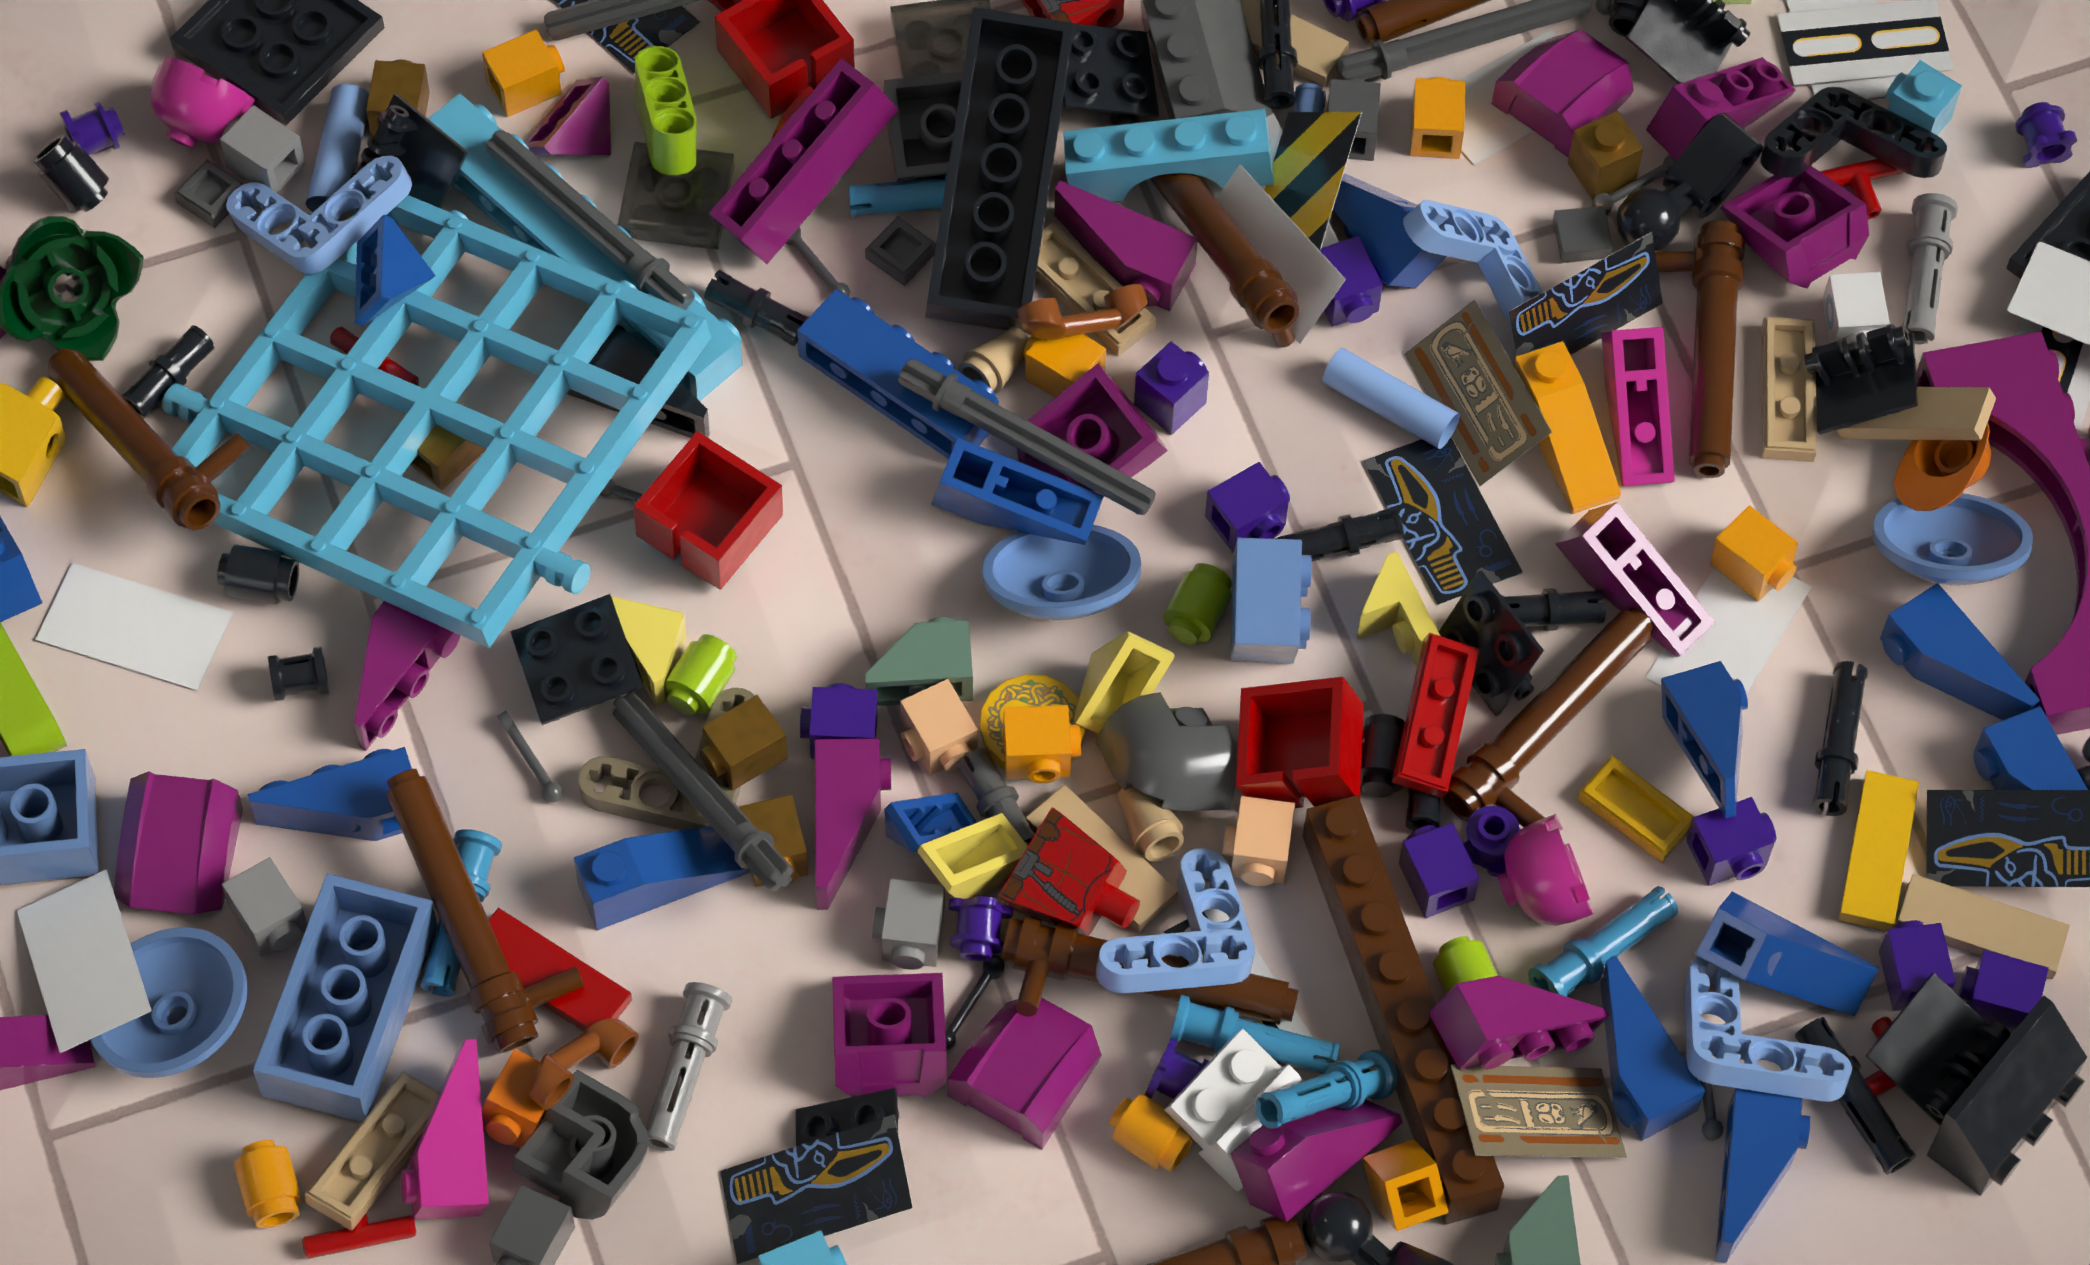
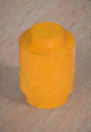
[1109,1093,1194,1172]
[233,1140,302,1228]

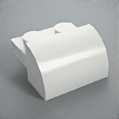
[1164,1029,1303,1192]

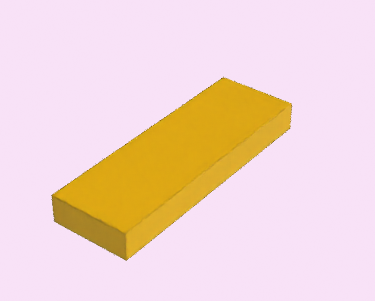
[1838,770,1920,931]

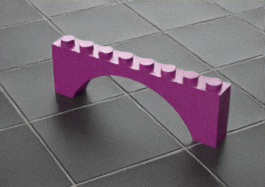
[1916,331,2090,735]

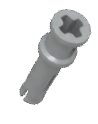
[1903,193,1958,344]
[646,982,732,1151]

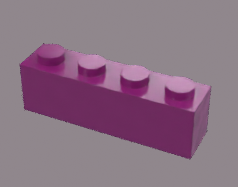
[709,58,899,264]

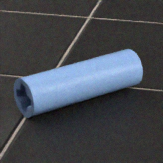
[305,84,369,217]
[1322,347,1460,449]

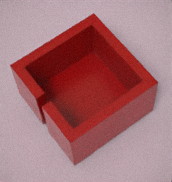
[714,0,855,119]
[634,431,783,590]
[1236,676,1364,809]

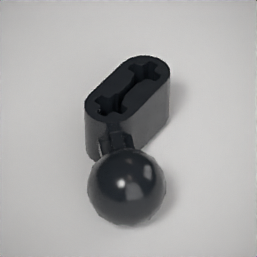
[1616,112,1763,251]
[1302,1192,1453,1265]

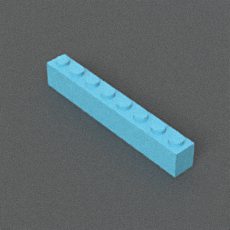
[428,93,742,401]

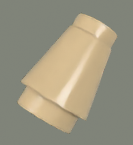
[958,327,1029,394]
[1117,786,1184,862]

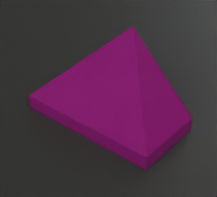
[524,77,611,157]

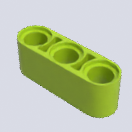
[635,46,697,175]
[0,623,67,756]

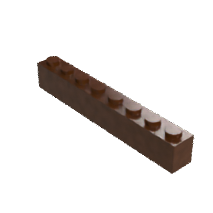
[1302,795,1504,1225]

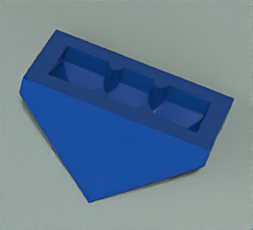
[354,215,436,326]
[884,792,977,853]

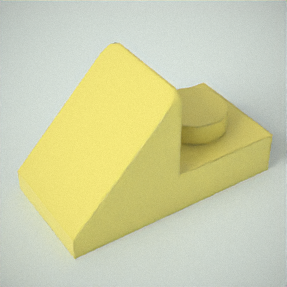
[1357,551,1440,667]

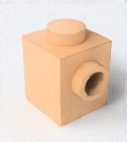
[900,679,978,776]
[1222,796,1295,886]

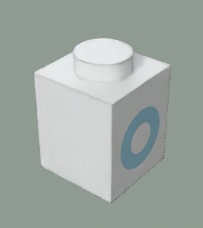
[1822,272,1890,352]

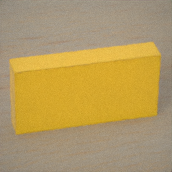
[1577,755,1695,863]

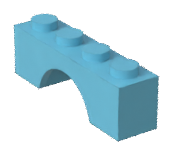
[1063,109,1274,202]

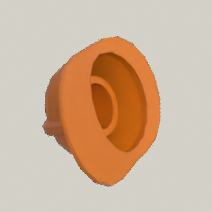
[1894,423,1991,511]

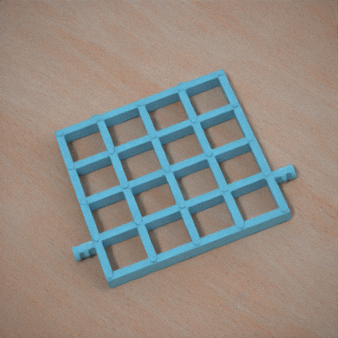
[162,195,712,648]

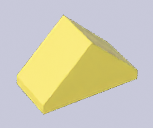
[611,596,687,707]
[1074,631,1175,734]
[917,813,1028,899]

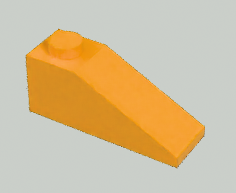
[1514,341,1621,514]

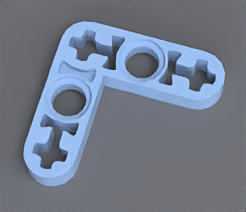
[226,156,412,274]
[1403,200,1543,327]
[1096,848,1255,994]
[1684,957,1852,1101]

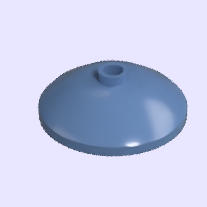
[1872,493,2033,586]
[982,525,1141,621]
[90,927,247,1078]

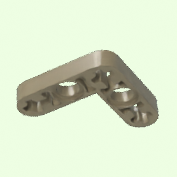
[578,688,754,830]

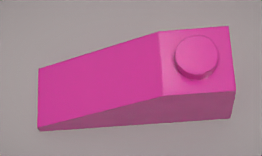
[1601,327,1675,486]
[401,1039,489,1220]

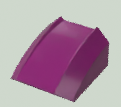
[1491,30,1634,158]
[1719,166,1869,289]
[1017,364,1168,494]
[114,771,243,915]
[832,973,947,1099]
[947,997,1102,1149]

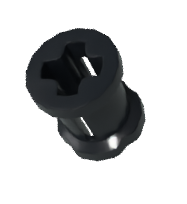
[268,646,329,701]

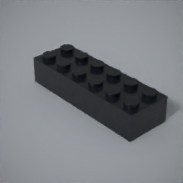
[925,7,1075,333]

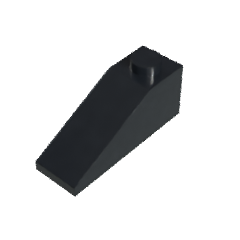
[567,324,710,438]

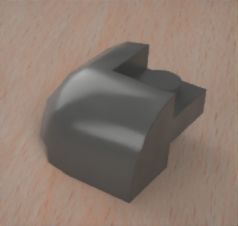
[1095,692,1237,811]
[512,1070,650,1220]

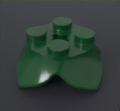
[0,216,144,361]

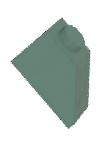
[865,617,973,706]
[1495,1175,1581,1265]

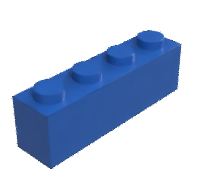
[797,289,999,459]

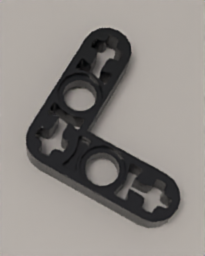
[1760,87,1947,178]

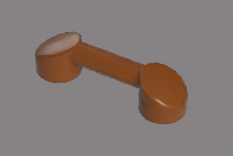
[1017,284,1148,340]
[529,1018,639,1110]

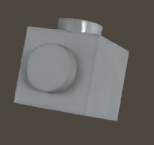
[220,105,306,193]
[222,857,308,957]
[872,879,945,970]

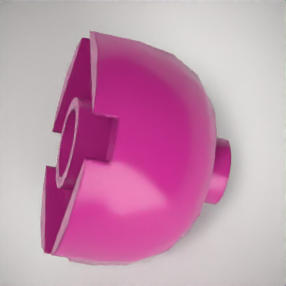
[150,56,255,149]
[1497,814,1594,926]

